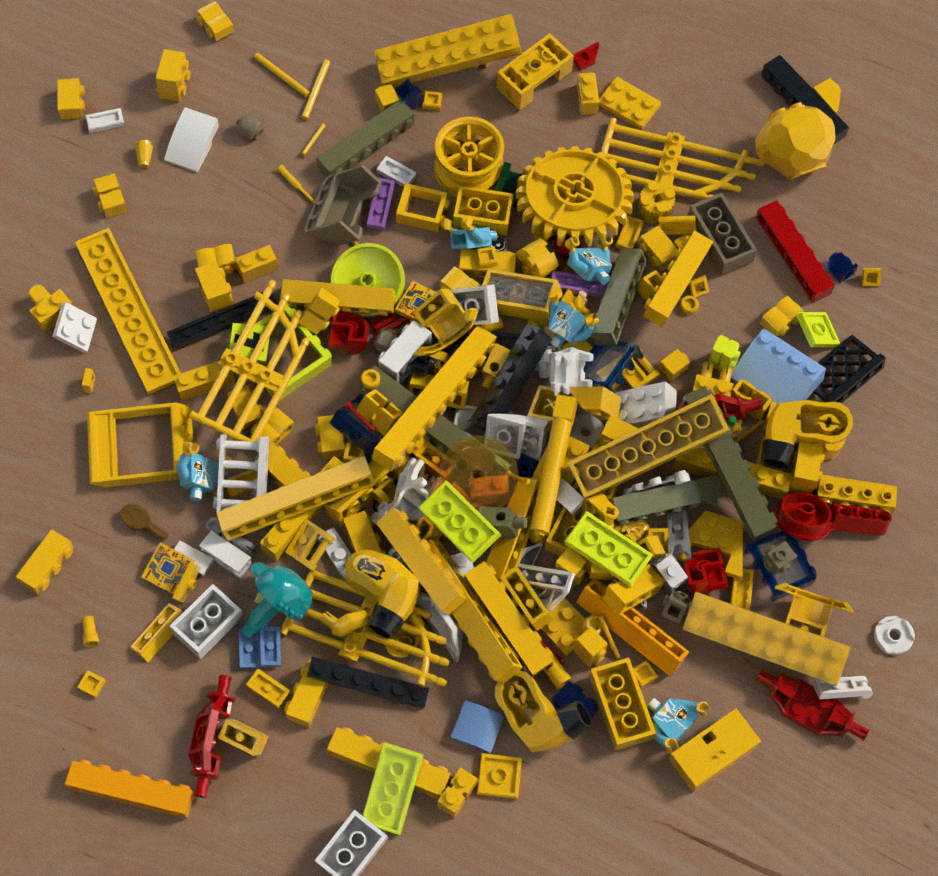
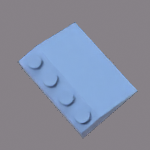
[731,329,826,403]

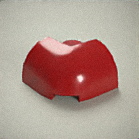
[329,311,369,355]
[685,548,728,596]

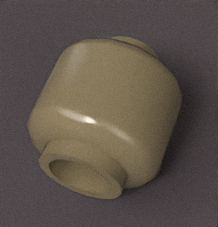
[236,114,264,140]
[373,328,399,355]

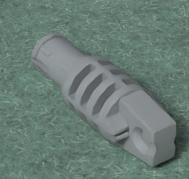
[205,518,257,556]

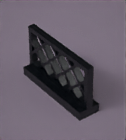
[813,335,886,403]

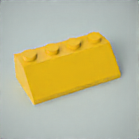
[324,460,398,528]

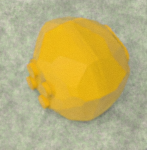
[755,102,835,180]

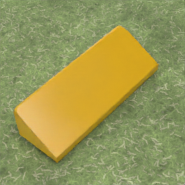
[130,603,183,662]

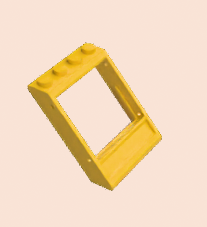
[87,402,193,488]

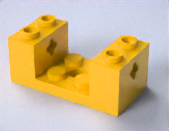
[496,33,574,110]

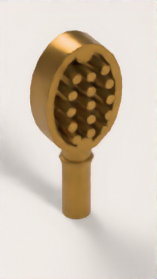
[121,504,169,541]

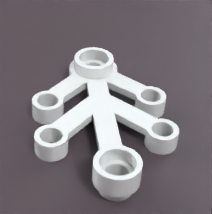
[621,470,691,496]

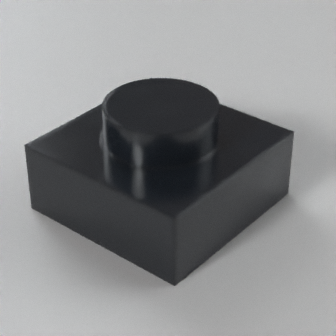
[408,357,435,377]

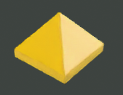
[861,268,882,286]
[689,275,709,298]

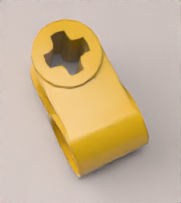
[582,493,619,528]

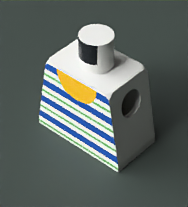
[649,553,688,594]

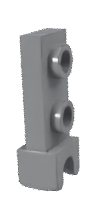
[667,510,691,561]

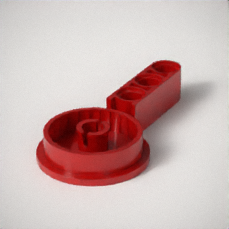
[774,492,892,541]

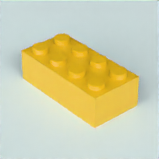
[589,658,656,751]

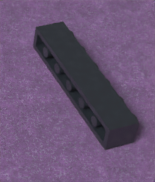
[761,55,849,144]
[469,324,552,432]

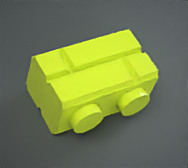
[708,335,741,374]

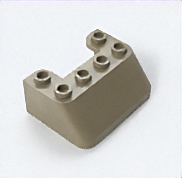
[304,164,382,246]

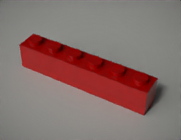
[755,200,835,303]

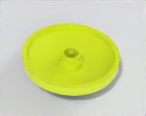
[331,243,405,317]

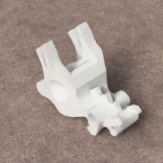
[534,346,593,396]
[371,457,444,527]

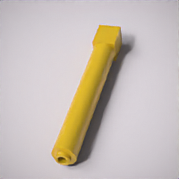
[530,395,578,538]

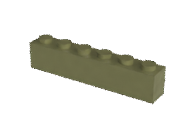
[316,99,414,177]
[591,249,647,345]
[608,474,724,525]

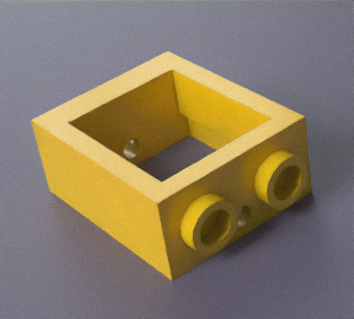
[396,183,450,232]

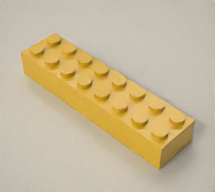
[374,14,522,88]
[568,394,731,498]
[682,592,851,686]

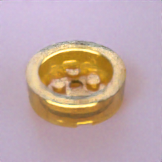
[439,436,518,512]

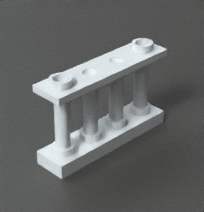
[213,434,269,513]

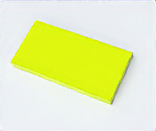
[418,480,501,563]
[564,511,653,588]
[363,742,424,835]

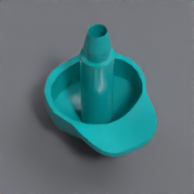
[241,562,312,638]

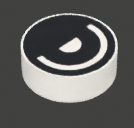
[489,236,507,252]

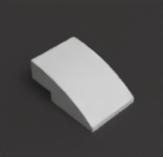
[164,107,219,173]
[484,414,549,461]

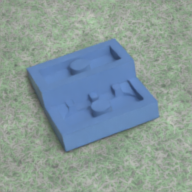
[238,626,281,670]
[450,700,504,754]

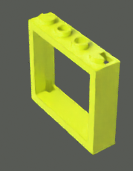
[255,305,332,401]

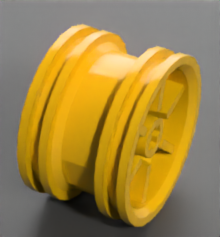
[434,117,504,197]

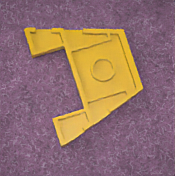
[677,510,743,580]

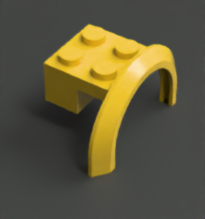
[413,289,478,355]
[775,583,854,637]

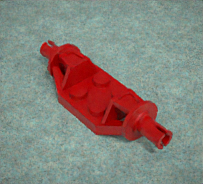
[676,393,763,422]
[755,669,870,741]
[188,675,235,798]

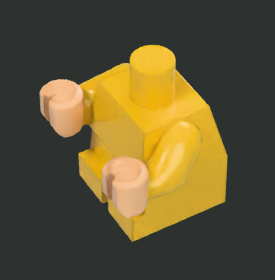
[561,290,591,316]

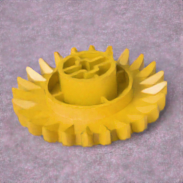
[515,146,634,248]

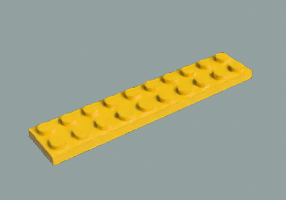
[75,228,180,395]

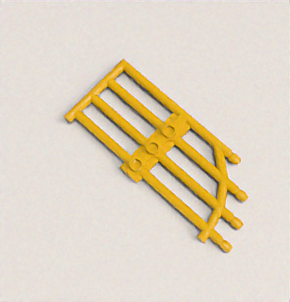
[601,117,764,200]
[189,280,310,442]
[280,569,450,687]

